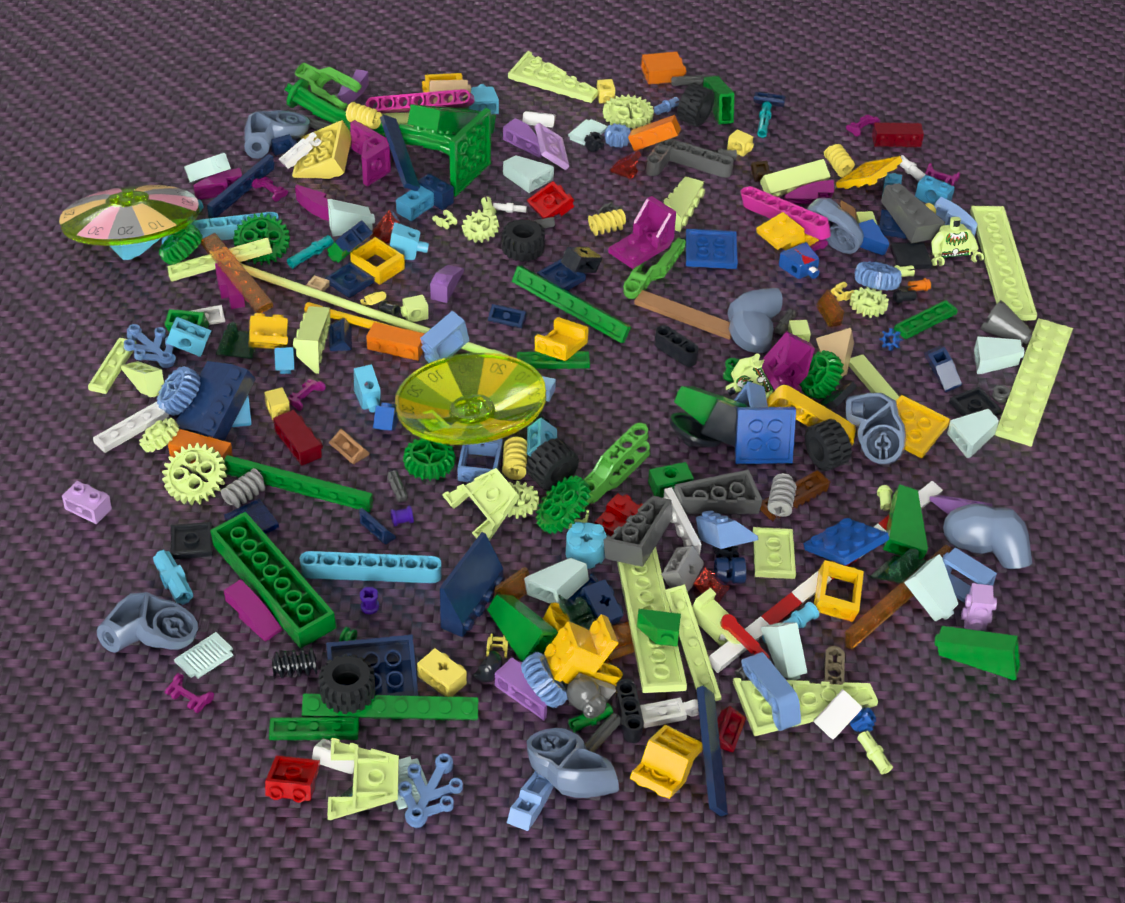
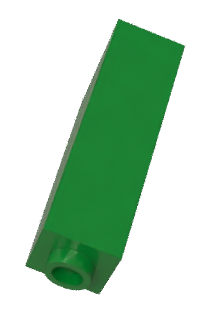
[703,76,734,124]
[674,386,747,425]
[883,484,928,562]
[487,594,558,662]
[935,626,1021,680]

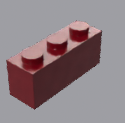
[872,122,924,147]
[273,409,323,466]

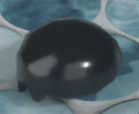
[473,651,503,683]

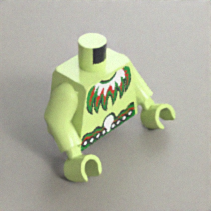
[931,217,984,266]
[725,354,773,399]

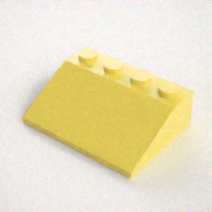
[292,120,351,179]

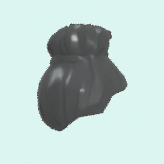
[566,677,606,719]

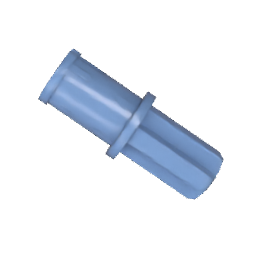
[653,97,679,115]

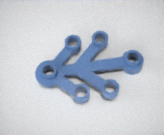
[124,324,176,368]
[398,753,463,828]

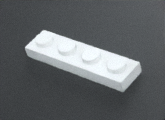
[93,402,169,453]
[663,487,701,556]

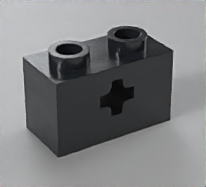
[561,247,603,273]

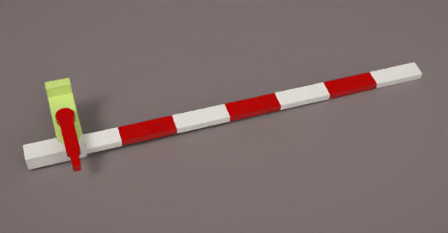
[692,481,943,673]

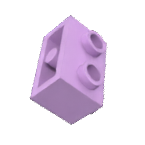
[62,481,112,524]
[961,583,997,631]

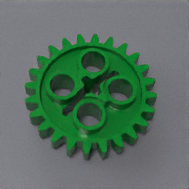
[233,213,290,265]
[535,475,591,534]

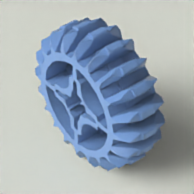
[854,261,902,291]
[157,366,201,416]
[521,652,568,708]

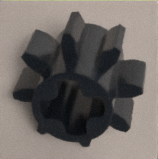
[584,132,604,152]
[714,546,740,560]

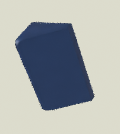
[754,92,786,107]
[488,304,527,329]
[329,318,352,351]
[359,508,396,545]

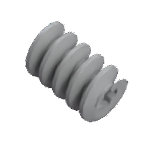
[221,468,265,508]
[767,473,797,517]

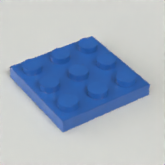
[685,229,738,269]
[735,407,796,464]
[803,518,889,566]

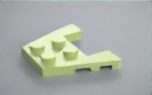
[442,468,520,541]
[327,738,399,820]

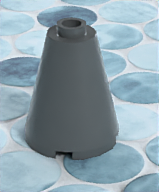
[980,300,1032,345]

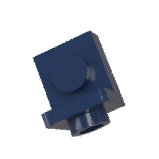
[271,134,297,156]

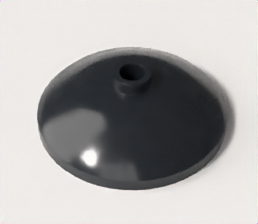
[669,413,722,448]

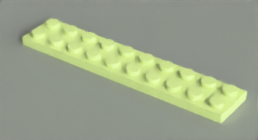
[970,206,1037,321]
[995,318,1073,446]
[617,546,687,693]

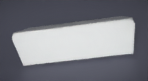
[522,111,556,128]
[191,305,225,325]
[813,689,862,739]
[312,739,354,774]

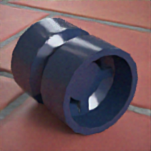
[714,557,746,584]

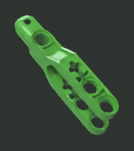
[295,63,362,110]
[623,238,686,299]
[580,423,650,513]

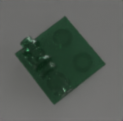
[216,322,256,359]
[870,548,926,583]
[558,594,596,630]

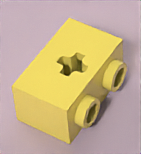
[417,648,467,697]

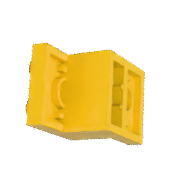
[756,212,819,250]
[248,313,288,349]
[544,614,619,682]
[630,725,703,799]

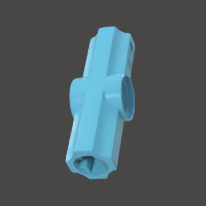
[153,550,193,605]

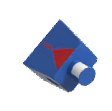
[778,242,820,279]

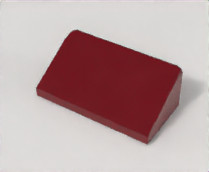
[717,706,746,752]

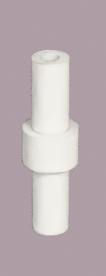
[493,203,527,213]

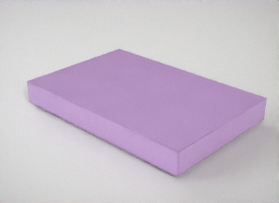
[535,123,569,170]

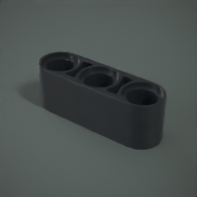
[654,325,699,367]
[615,679,644,743]

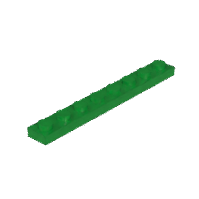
[512,266,631,343]
[224,455,373,512]
[302,694,478,721]

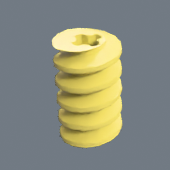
[346,102,382,130]
[824,144,855,177]
[588,209,626,236]
[502,437,527,480]

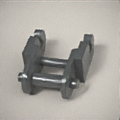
[598,202,622,214]

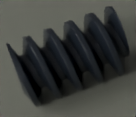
[272,648,317,679]

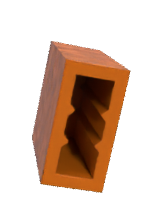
[641,52,686,84]

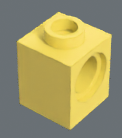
[597,79,615,103]
[727,129,754,157]
[264,387,290,420]

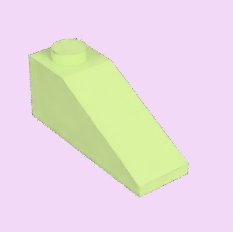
[121,361,164,397]

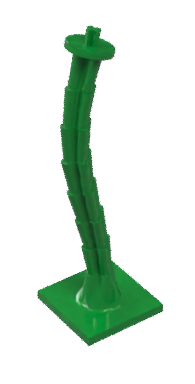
[285,79,491,197]

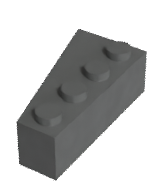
[881,183,945,243]
[674,469,762,514]
[604,496,673,567]

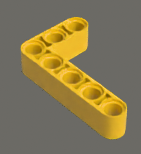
[767,385,856,445]
[542,603,623,688]

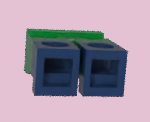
[327,220,373,263]

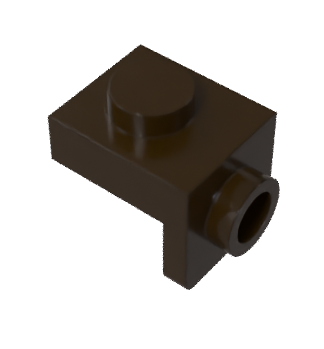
[750,160,773,182]

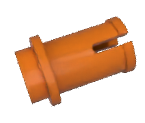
[908,278,931,292]

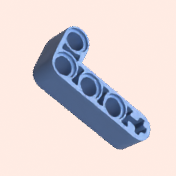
[741,652,801,731]

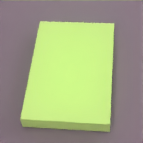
[752,527,796,579]

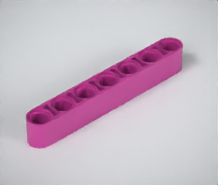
[366,89,475,113]
[740,186,831,240]

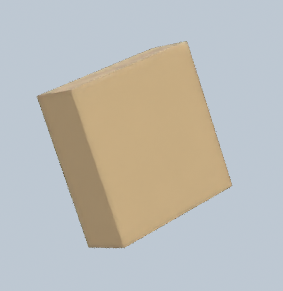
[305,275,330,292]

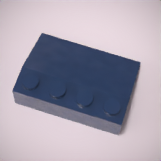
[176,361,256,441]
[440,532,505,638]
[326,635,418,696]

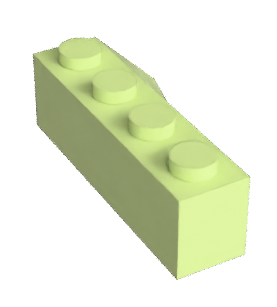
[760,159,831,198]
[664,177,705,232]
[293,306,330,374]

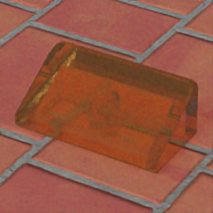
[816,290,844,327]
[495,567,530,600]

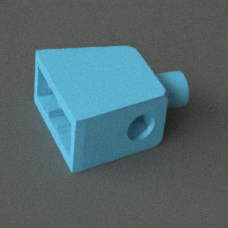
[469,84,499,114]
[390,222,429,260]
[354,364,381,412]

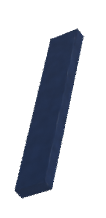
[380,114,420,191]
[207,154,274,219]
[696,685,728,816]

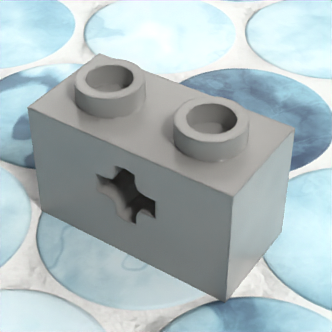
[661,545,704,591]

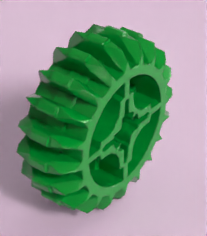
[159,224,203,265]
[799,350,844,400]
[403,437,455,481]

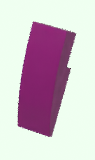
[193,168,242,200]
[783,180,834,204]
[295,185,329,221]
[215,263,245,309]
[224,579,282,642]

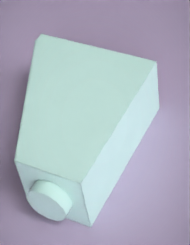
[184,153,231,182]
[503,155,554,193]
[328,199,375,237]
[974,336,1024,374]
[947,409,999,458]
[904,554,958,621]
[524,558,589,605]
[761,623,807,680]

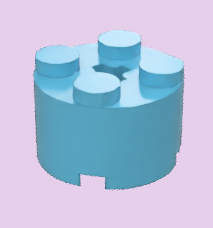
[566,522,607,569]

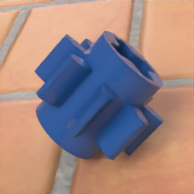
[879,328,903,351]
[849,707,876,732]

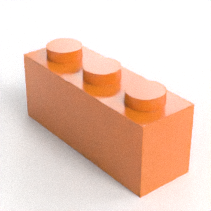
[628,115,681,151]
[366,322,425,361]
[168,429,233,469]

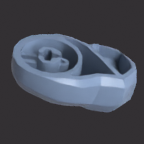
[244,110,310,159]
[807,197,864,254]
[728,288,783,353]
[846,393,906,465]
[943,504,1032,569]
[97,592,198,653]
[527,728,619,798]

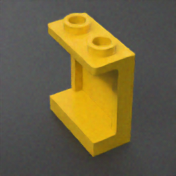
[535,317,588,361]

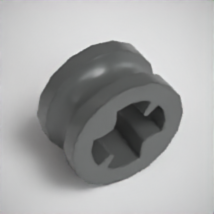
[992,385,1010,403]

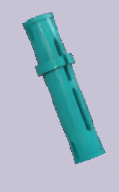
[757,101,772,138]
[287,235,334,269]

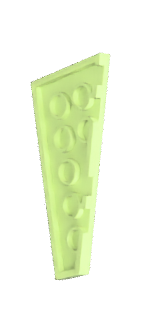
[508,51,598,103]
[733,678,878,736]

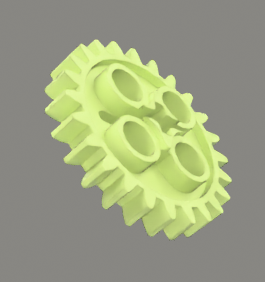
[603,94,654,129]
[162,443,227,505]

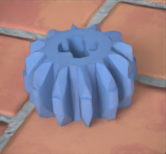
[604,123,631,148]

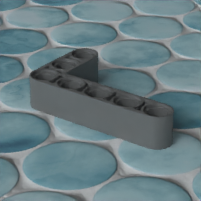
[646,139,734,178]

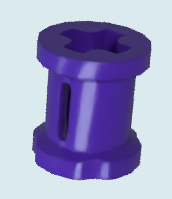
[390,506,414,527]
[360,587,379,615]

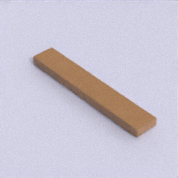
[635,290,732,340]

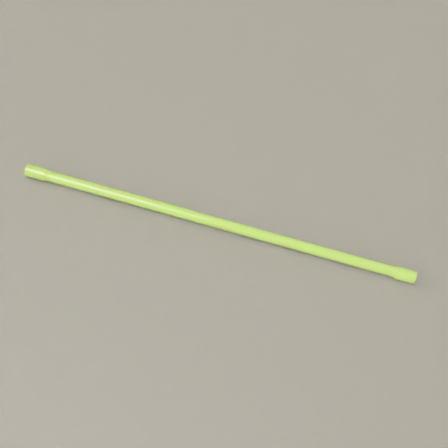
[225,262,509,362]

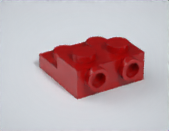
[527,181,574,218]
[594,493,643,536]
[265,755,320,803]

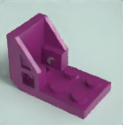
[350,120,391,186]
[608,196,676,269]
[762,332,815,394]

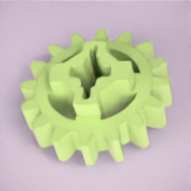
[462,210,499,243]
[850,287,889,318]
[139,418,179,452]
[508,481,539,519]

